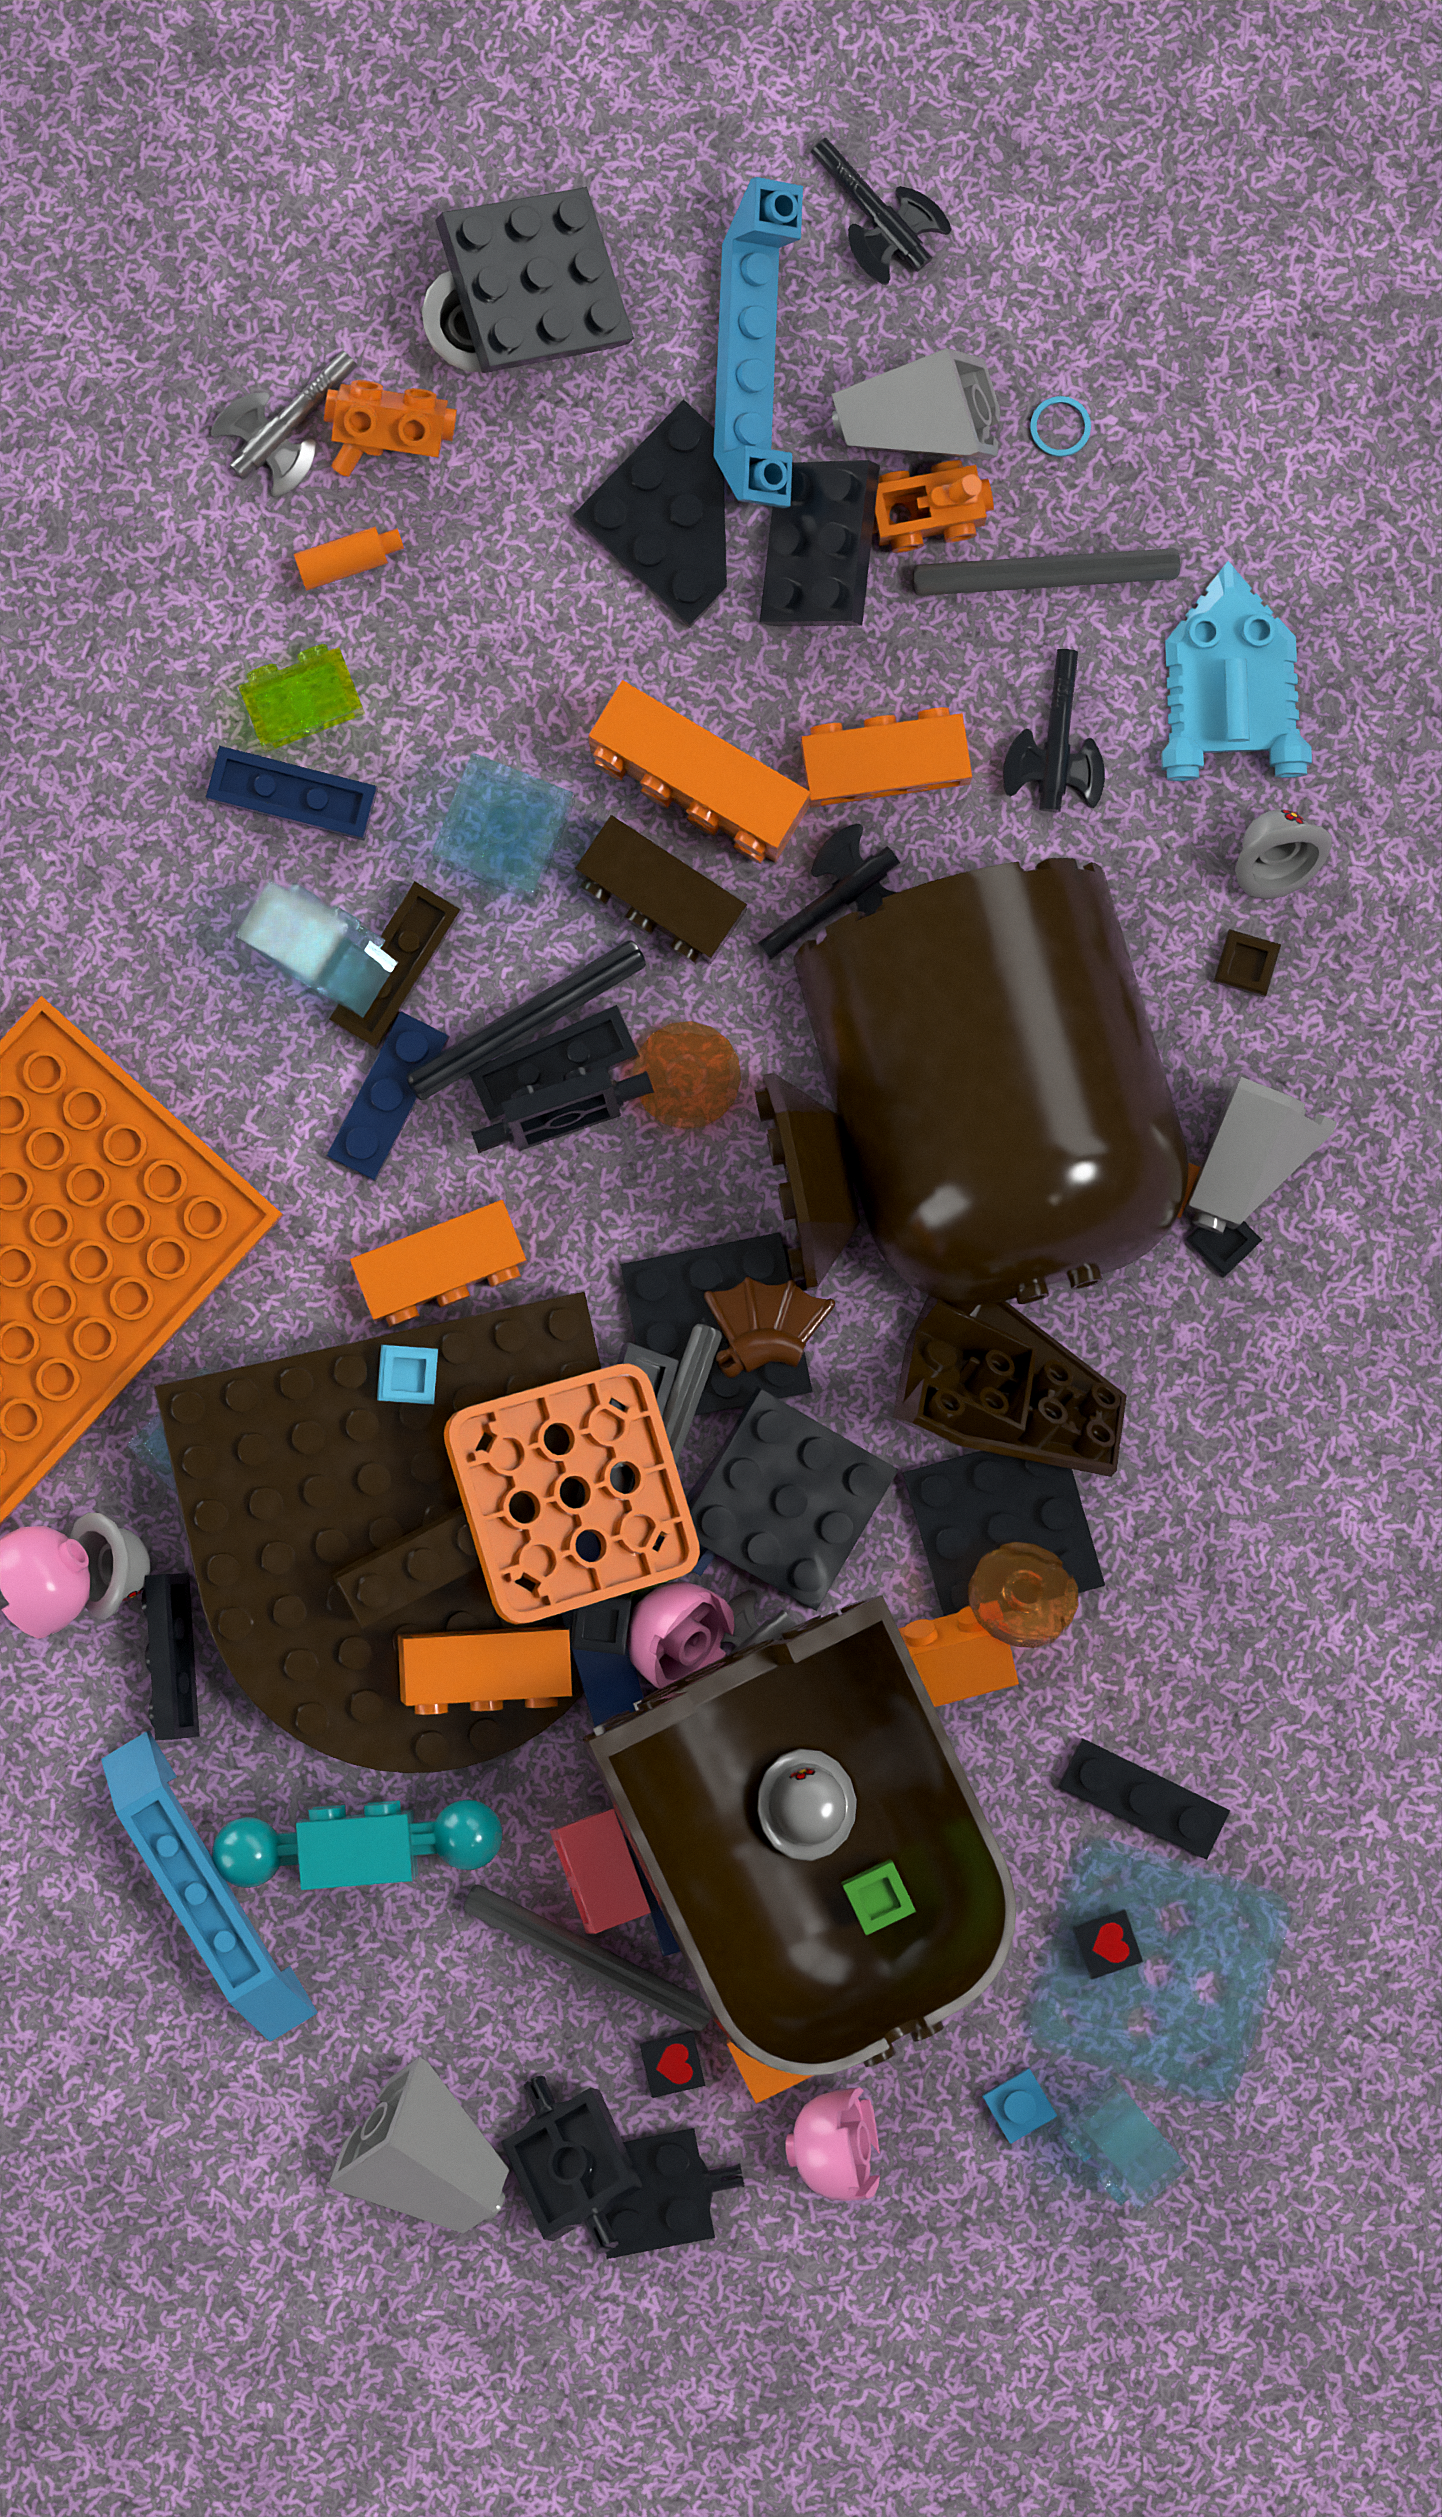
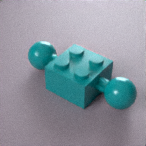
[212,1799,503,1890]

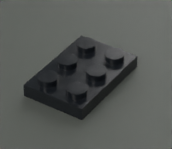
[760,460,880,626]

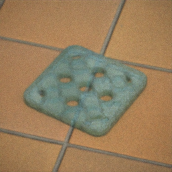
[1029,1839,1290,2102]

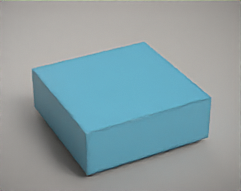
[377,1345,438,1404]

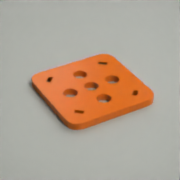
[444,1363,700,1624]

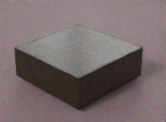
[1213,929,1281,998]

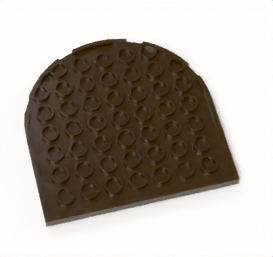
[154,1291,632,1773]

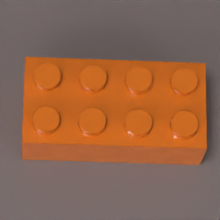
[588,680,811,864]

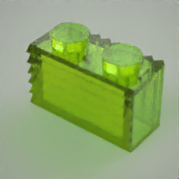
[238,644,365,753]

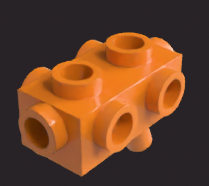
[324,380,457,477]
[873,460,994,553]

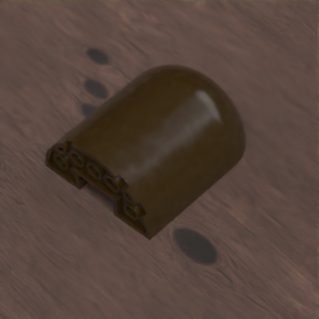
[793,858,1188,1305]
[583,1595,1016,2075]

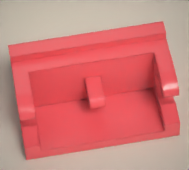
[550,1809,651,1934]

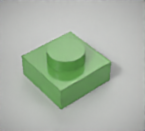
[841,1859,916,1935]

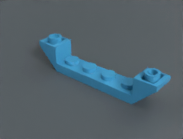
[713,177,803,508]
[101,1730,318,2042]

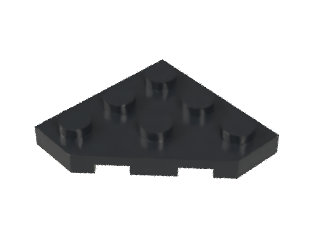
[572,399,727,628]

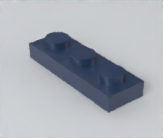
[206,745,378,841]
[326,1011,450,1181]

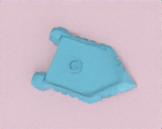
[1161,561,1312,781]

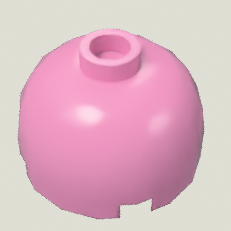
[0,1526,90,1639]
[626,1582,735,1689]
[786,2087,880,2201]

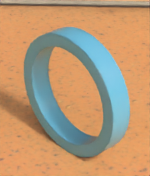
[1030,396,1091,457]

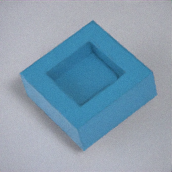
[982,2067,1057,2144]

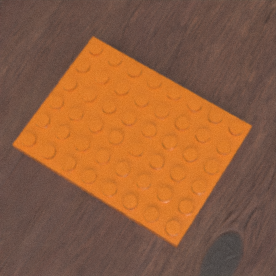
[0,996,284,1527]

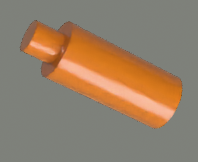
[294,526,404,591]

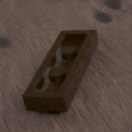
[329,881,462,1050]

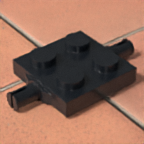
[471,1066,654,1154]
[501,2076,643,2254]
[605,2128,745,2259]

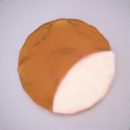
[633,1021,741,1130]
[968,1542,1079,1648]

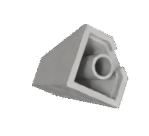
[831,348,1000,460]
[1184,1077,1337,1234]
[328,2057,509,2234]

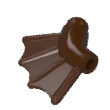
[704,1277,835,1378]

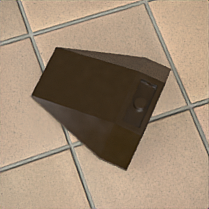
[754,1073,860,1291]
[892,1295,1127,1477]

